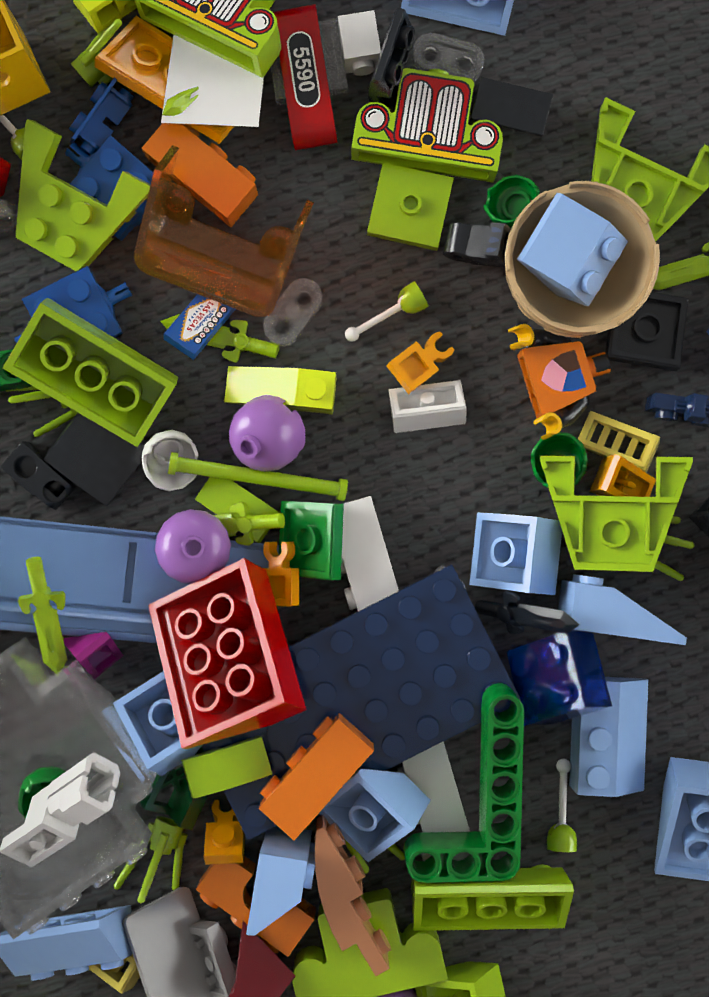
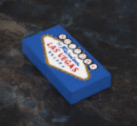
[163,283,237,360]

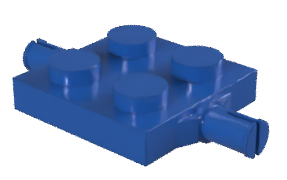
[65,135,168,241]
[14,266,133,343]

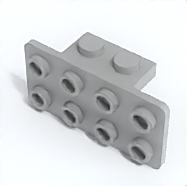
[123,887,237,997]

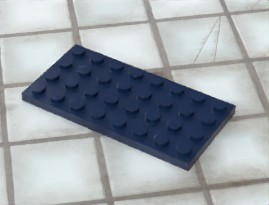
[202,564,522,840]

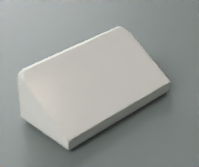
[389,380,467,433]

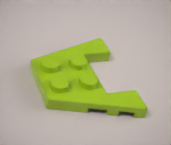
[591,97,709,242]
[15,119,157,271]
[540,456,693,572]

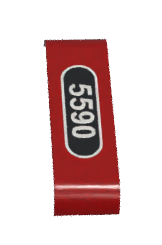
[273,4,338,150]

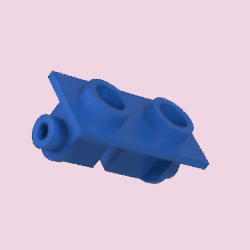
[69,78,134,155]

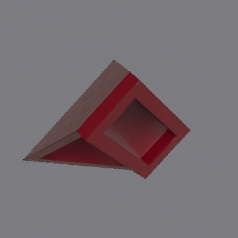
[228,921,295,997]

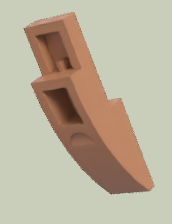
[315,814,391,976]

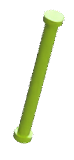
[168,452,348,501]

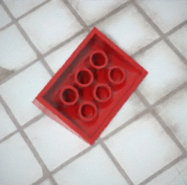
[148,558,307,749]

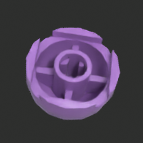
[229,395,305,472]
[155,509,231,584]

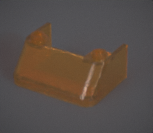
[134,145,314,317]

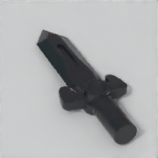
[475,590,579,634]

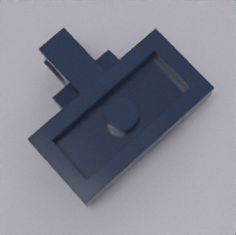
[645,393,709,427]

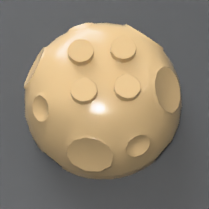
[505,181,660,338]

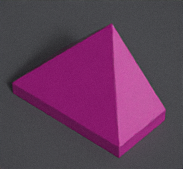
[63,632,124,680]

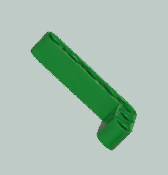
[403,683,524,883]

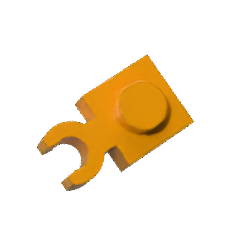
[386,332,454,394]
[263,542,299,606]
[204,800,245,865]

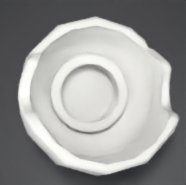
[142,430,198,491]

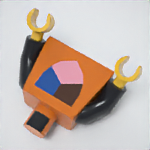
[508,324,611,440]

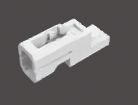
[0,752,120,867]

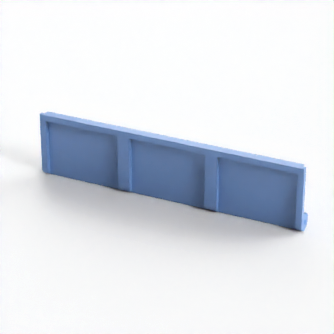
[0,516,279,643]

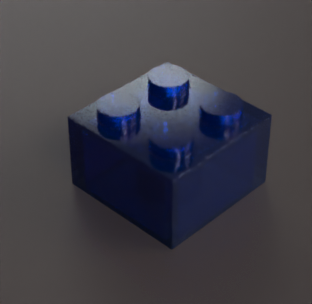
[507,630,612,726]

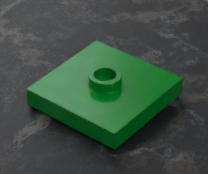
[279,501,344,580]

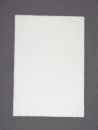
[161,35,264,127]

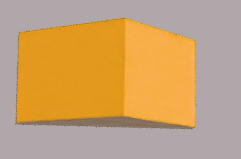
[590,454,656,497]

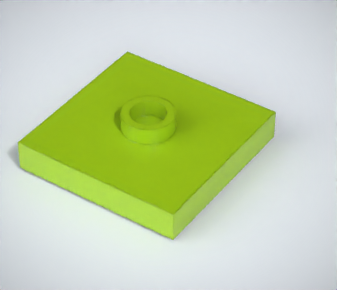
[367,162,454,251]

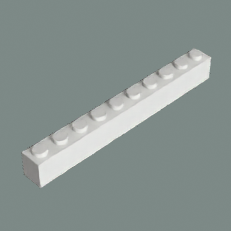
[341,496,470,861]

